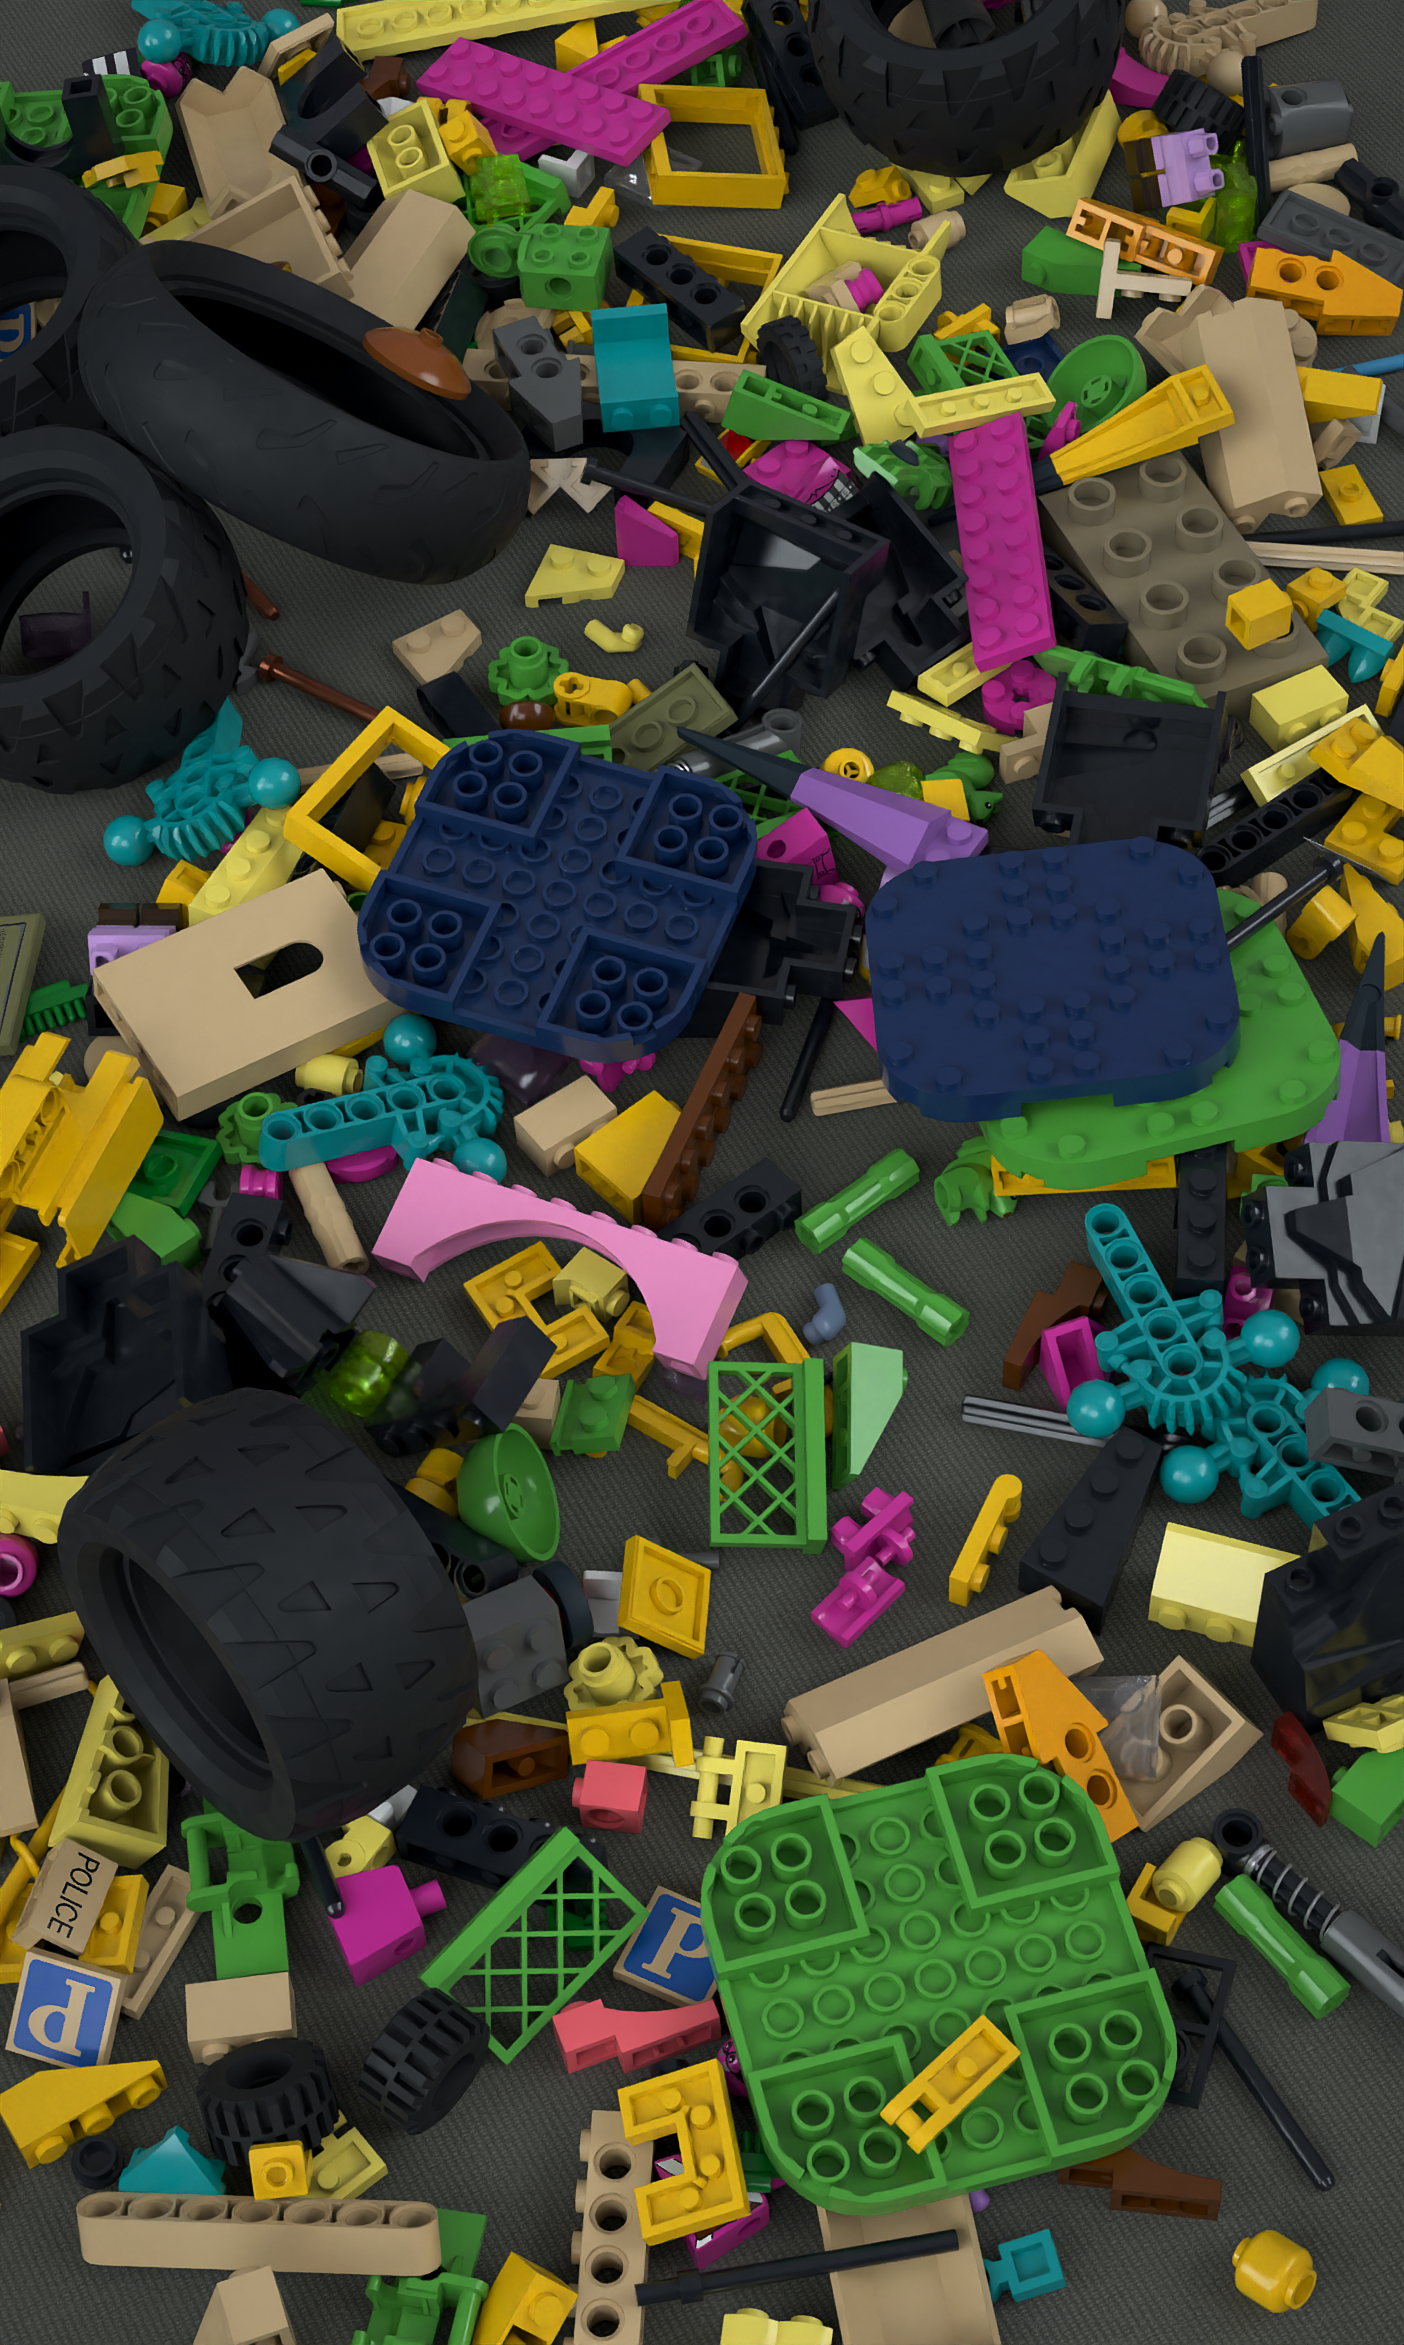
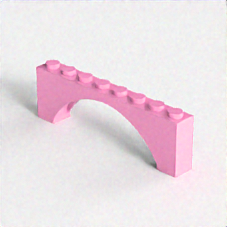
[371,1157,748,1381]

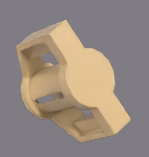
[1004,294,1060,345]

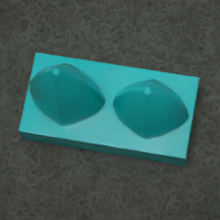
[1316,609,1397,683]

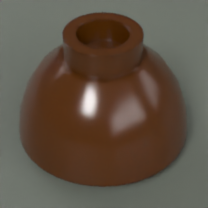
[499,701,555,731]

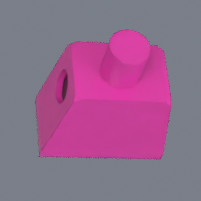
[323,1865,447,1987]

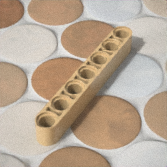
[76,2192,442,2276]

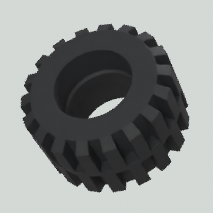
[1151,69,1245,155]
[358,1987,491,2136]
[196,2037,340,2167]

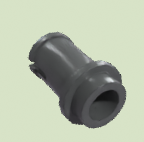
[697,1651,746,1716]

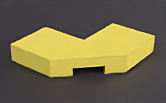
[1335,566,1404,643]

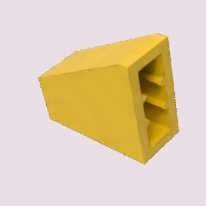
[574,1090,682,1225]

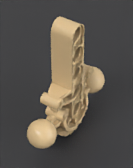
[1125,0,1318,97]

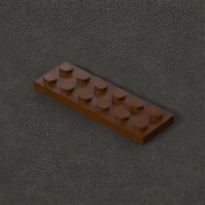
[642,992,763,1233]

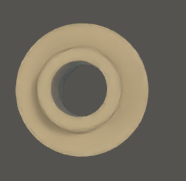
[908,210,966,251]

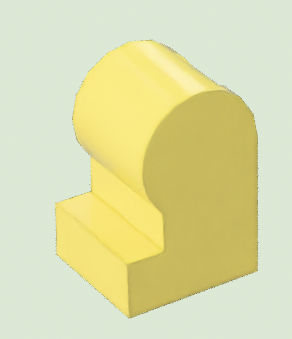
[325,1815,397,1878]

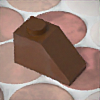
[451,1719,569,1800]

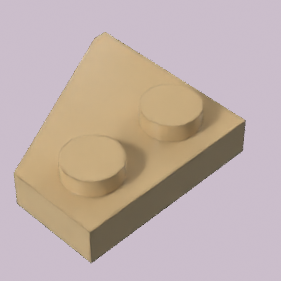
[392,609,482,685]

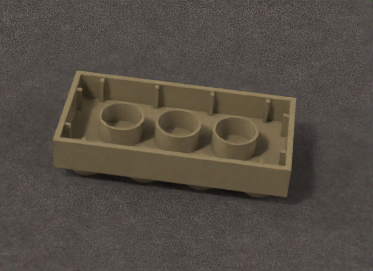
[1037,450,1329,719]

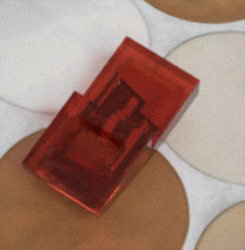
[1270,1711,1332,1827]

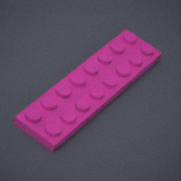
[479,0,748,162]
[416,37,672,167]
[947,411,1057,673]

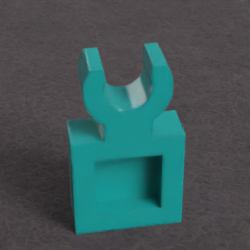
[983,2229,1067,2304]

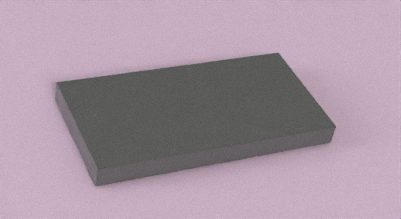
[1256,189,1404,287]

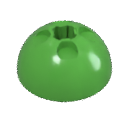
[1042,335,1147,437]
[457,1423,560,1563]

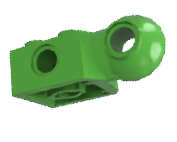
[467,223,614,312]

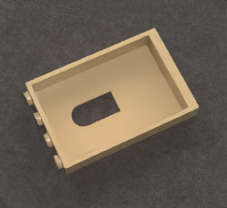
[180,174,355,300]
[93,868,409,1122]

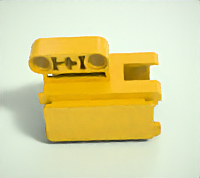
[0,1031,164,1269]

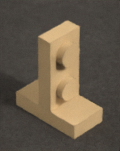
[1095,238,1192,319]

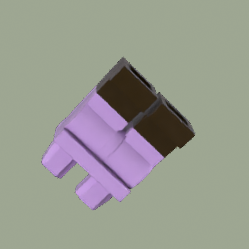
[1122,128,1225,213]
[87,903,183,975]

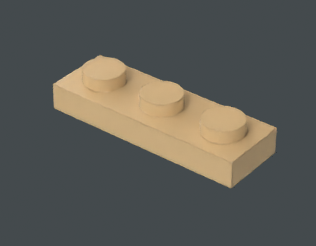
[120,1864,213,2020]

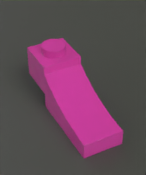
[1109,47,1170,108]

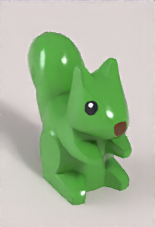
[921,751,1003,824]
[934,1136,1023,1227]

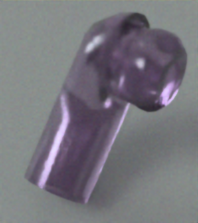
[658,1360,708,1404]

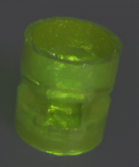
[327,1330,410,1418]

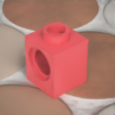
[572,1759,649,1834]

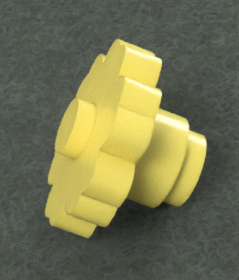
[564,1636,664,1711]

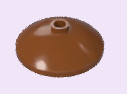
[362,327,472,400]

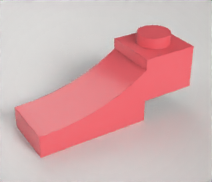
[552,1999,722,2074]

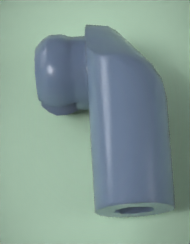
[803,1283,846,1345]

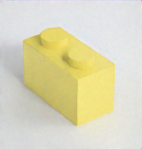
[1249,664,1349,753]

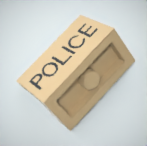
[10,1837,119,1956]

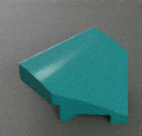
[119,2125,227,2195]

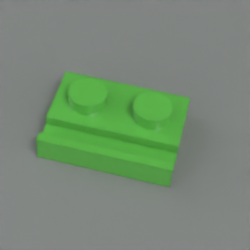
[549,1374,636,1456]

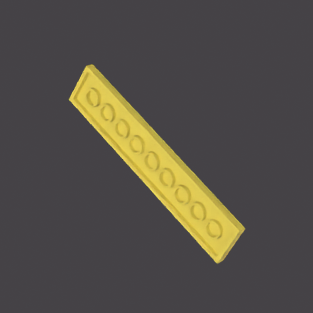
[336,0,681,62]

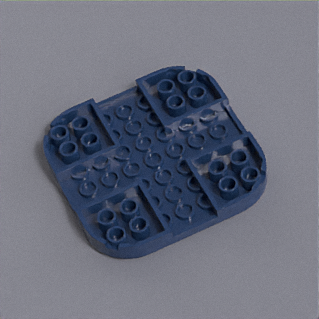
[357,729,757,1064]
[865,836,1241,1123]

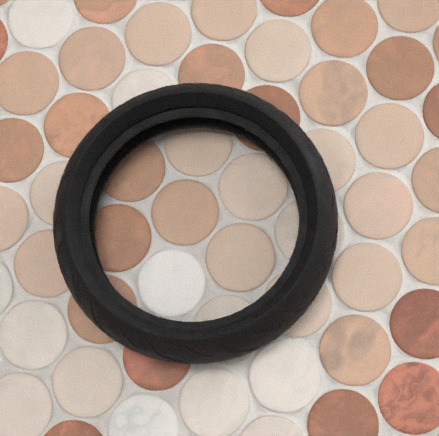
[77,240,531,585]

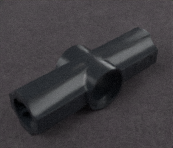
[268,124,379,210]
[1334,158,1404,241]

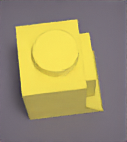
[552,1247,630,1324]

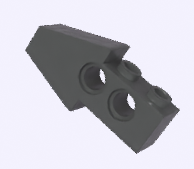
[492,315,583,452]
[1304,1387,1404,1485]

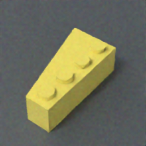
[47,1675,169,1870]

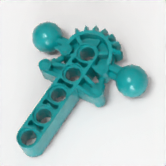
[131,0,301,67]
[103,697,301,867]
[258,1013,508,1185]
[1066,1203,1300,1439]
[1159,1357,1370,1532]

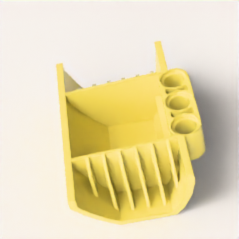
[740,193,951,396]

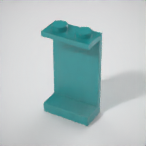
[591,303,680,433]

